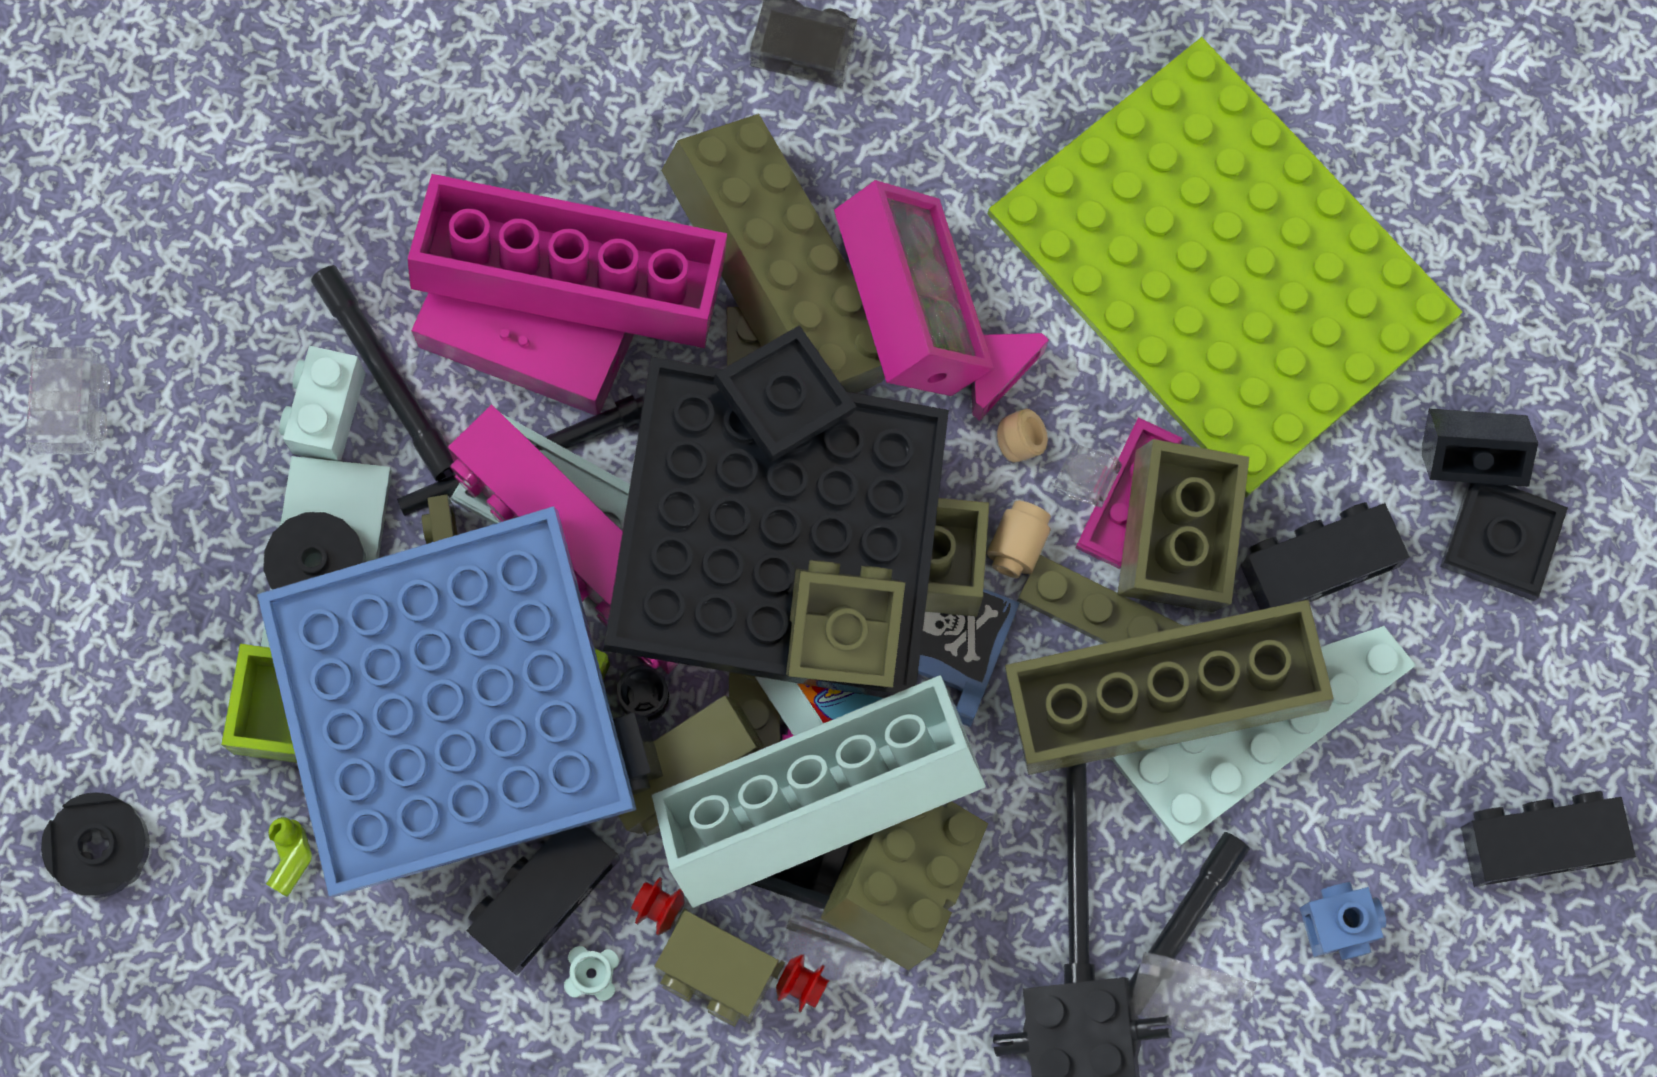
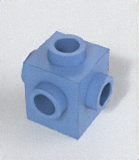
[1300,882,1386,961]

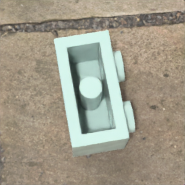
[279,346,366,461]

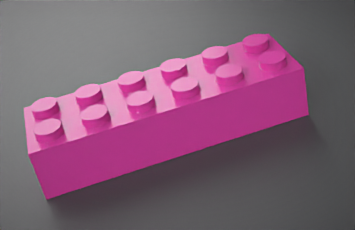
[407,174,727,348]
[448,404,679,674]

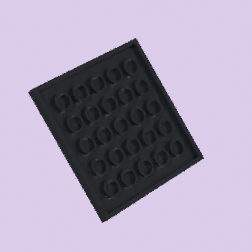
[603,356,949,698]

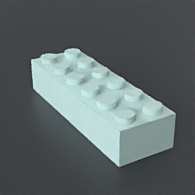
[652,675,986,908]

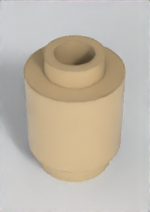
[986,500,1051,578]

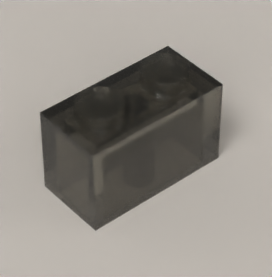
[750,0,857,88]

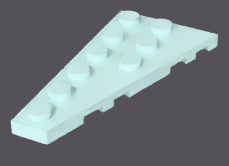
[1110,626,1416,847]

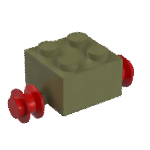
[631,877,830,1027]

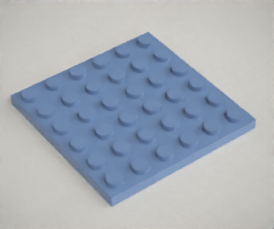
[257,506,637,897]

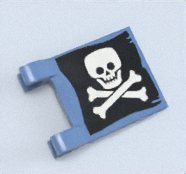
[918,588,1020,727]

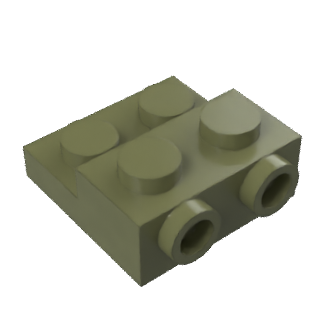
[786,560,905,687]

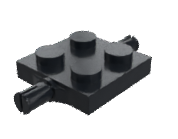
[993,977,1172,1077]

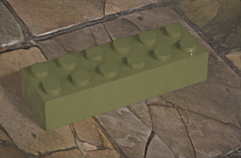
[661,114,885,393]
[1005,600,1334,775]

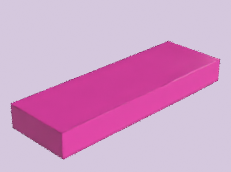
[1075,417,1183,569]

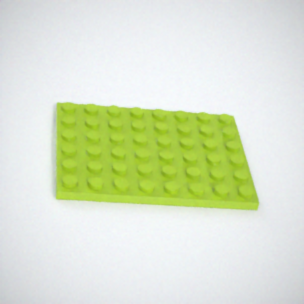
[987,37,1463,498]

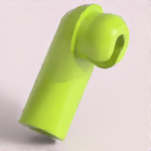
[266,817,312,897]

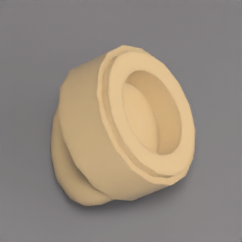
[997,408,1048,463]

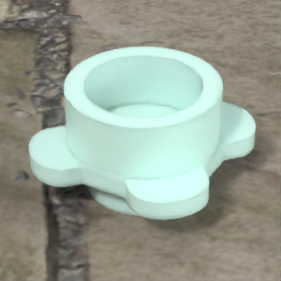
[564,946,619,1001]

